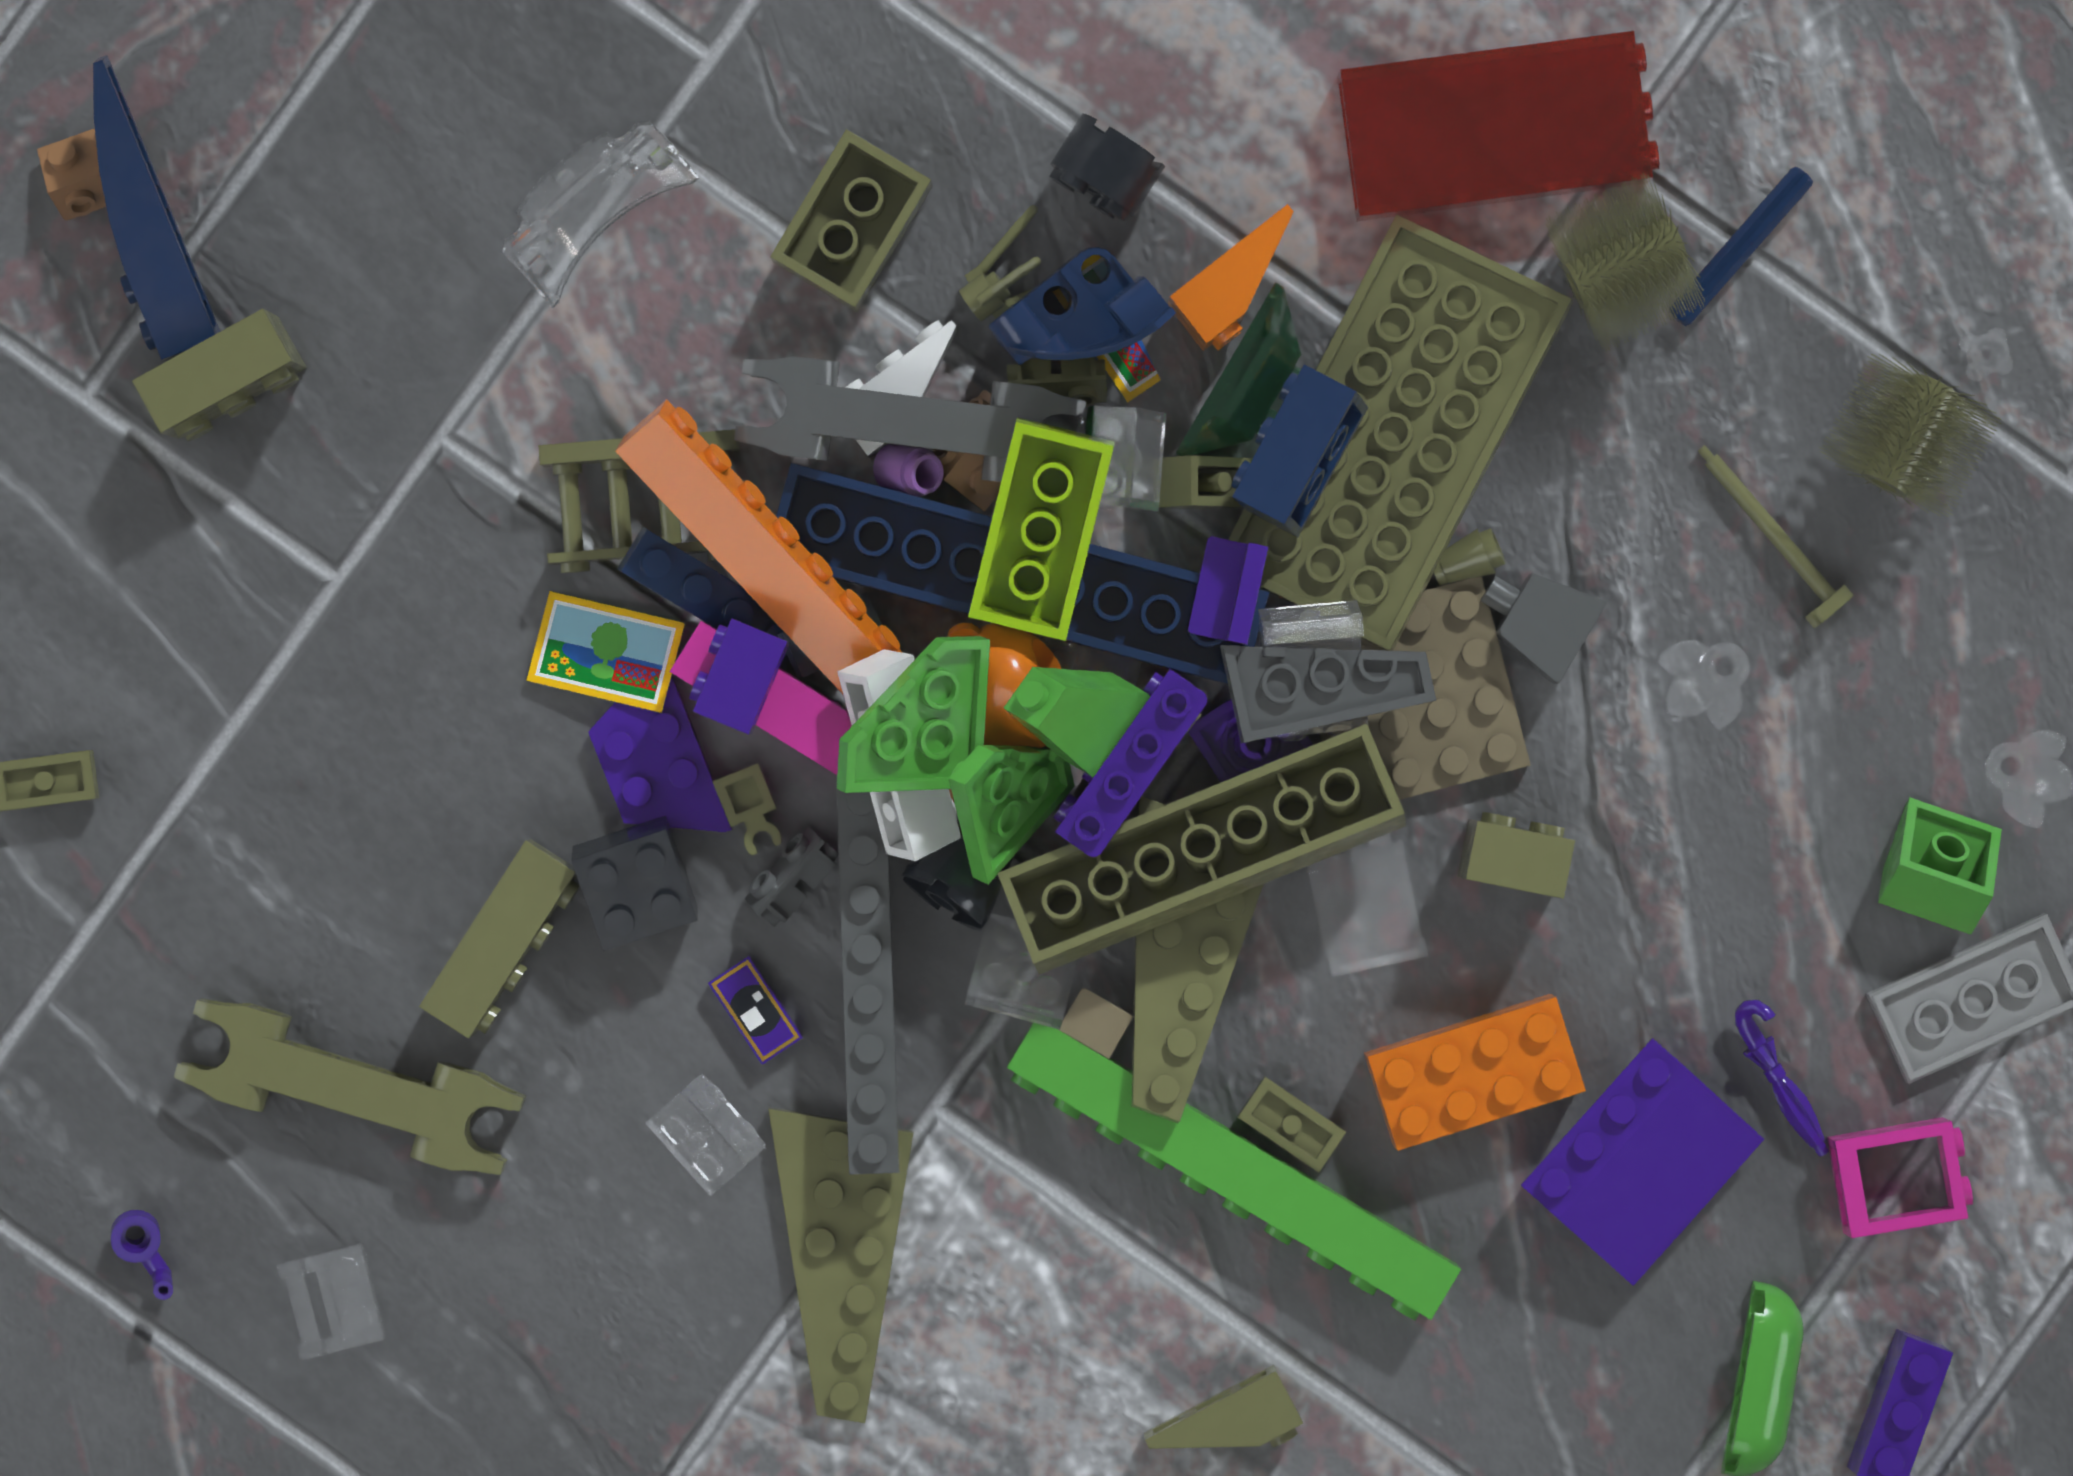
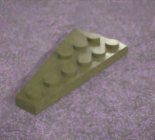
[1131,796,1264,1124]
[768,1107,914,1423]

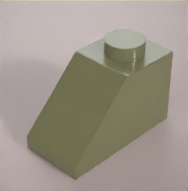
[1148,456,1253,509]

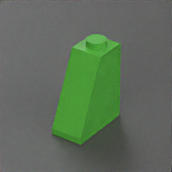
[1004,667,1150,777]

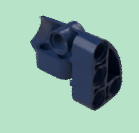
[988,247,1176,365]

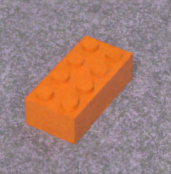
[1364,994,1586,1151]

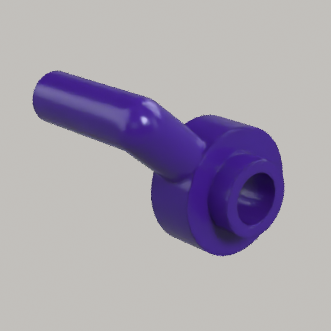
[110,1210,173,1300]

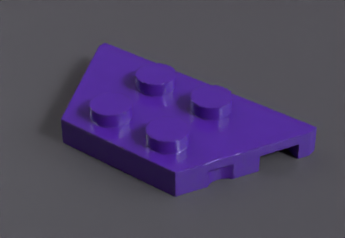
[588,675,733,832]

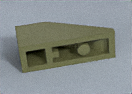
[1144,1365,1303,1449]

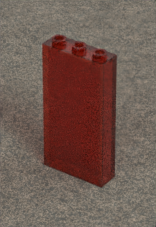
[1337,31,1660,222]

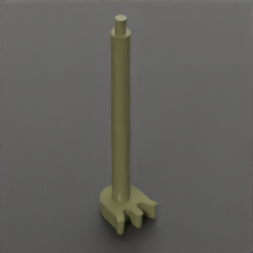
[1698,445,1854,628]

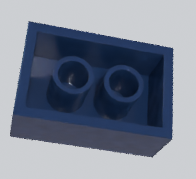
[1232,364,1368,538]

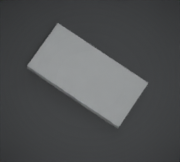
[1866,913,2073,1084]

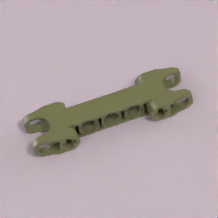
[174,998,526,1175]

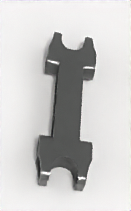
[734,356,1086,482]

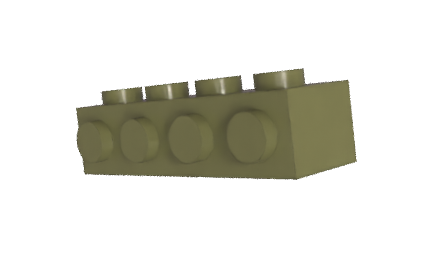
[419,839,581,1039]

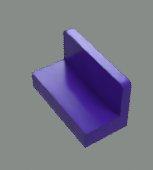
[1188,536,1268,645]

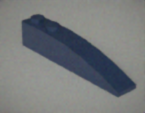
[93,55,221,360]

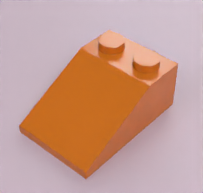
[1167,204,1294,351]

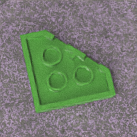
[837,636,990,793]
[949,745,1075,885]

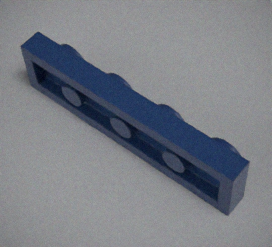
[617,527,790,670]

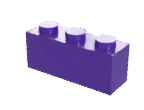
[1847,1329,1954,1476]

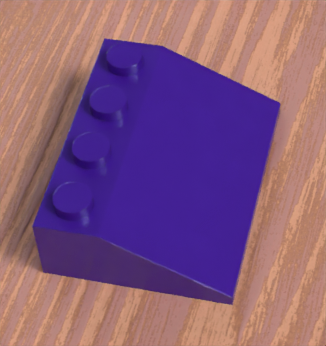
[1521,1038,1765,1286]

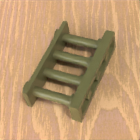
[538,429,740,573]

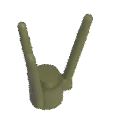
[959,205,1060,322]

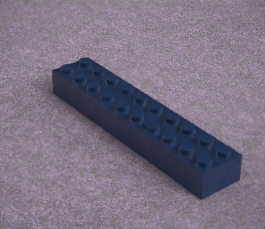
[776,463,1269,685]

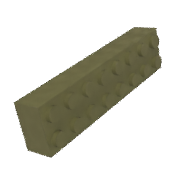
[997,724,1406,975]

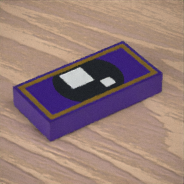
[708,955,803,1065]

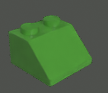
[1878,797,2002,935]

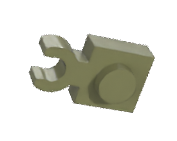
[712,763,782,856]

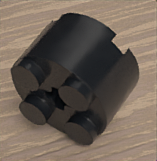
[1049,113,1165,221]

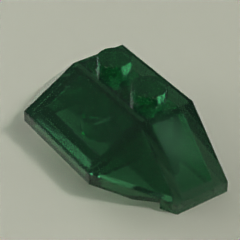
[1174,282,1302,457]

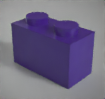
[689,618,790,735]

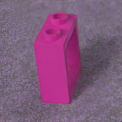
[1827,1117,1973,1238]

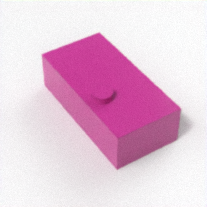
[669,621,852,775]

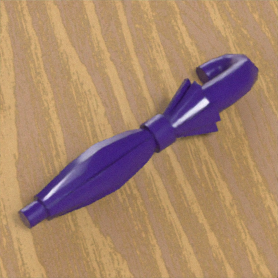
[1735,1000,1829,1157]

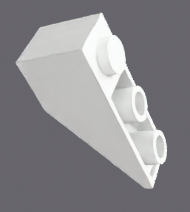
[845,320,957,458]

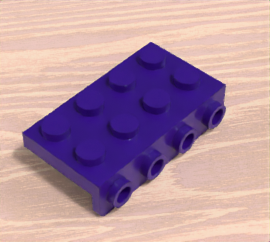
[1053,669,1207,857]

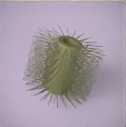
[1546,172,1705,352]
[1819,354,2002,517]

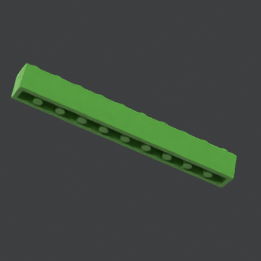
[1007,1014,1461,1321]

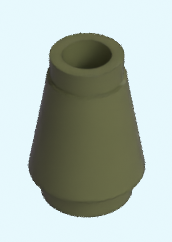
[1434,528,1506,586]

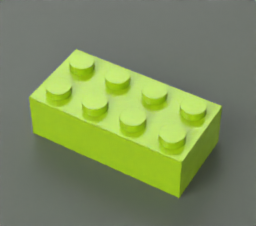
[968,417,1114,641]

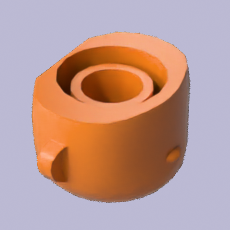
[947,623,1062,748]

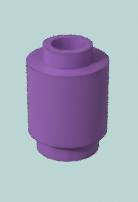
[873,444,944,497]

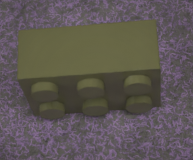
[770,129,933,313]
[132,308,307,442]

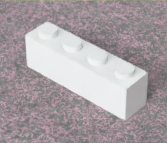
[837,649,961,861]

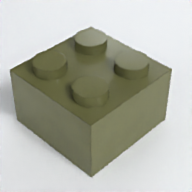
[1457,812,1576,899]

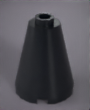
[902,819,1013,931]

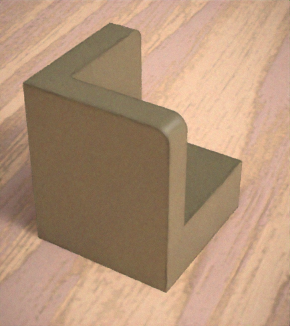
[1058,988,1134,1059]

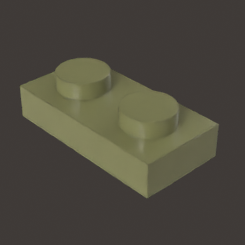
[0,750,100,812]
[1237,1076,1346,1173]

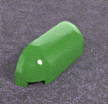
[1721,1281,1804,1476]

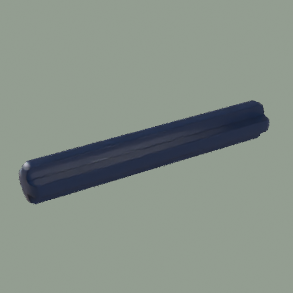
[1669,167,1813,326]

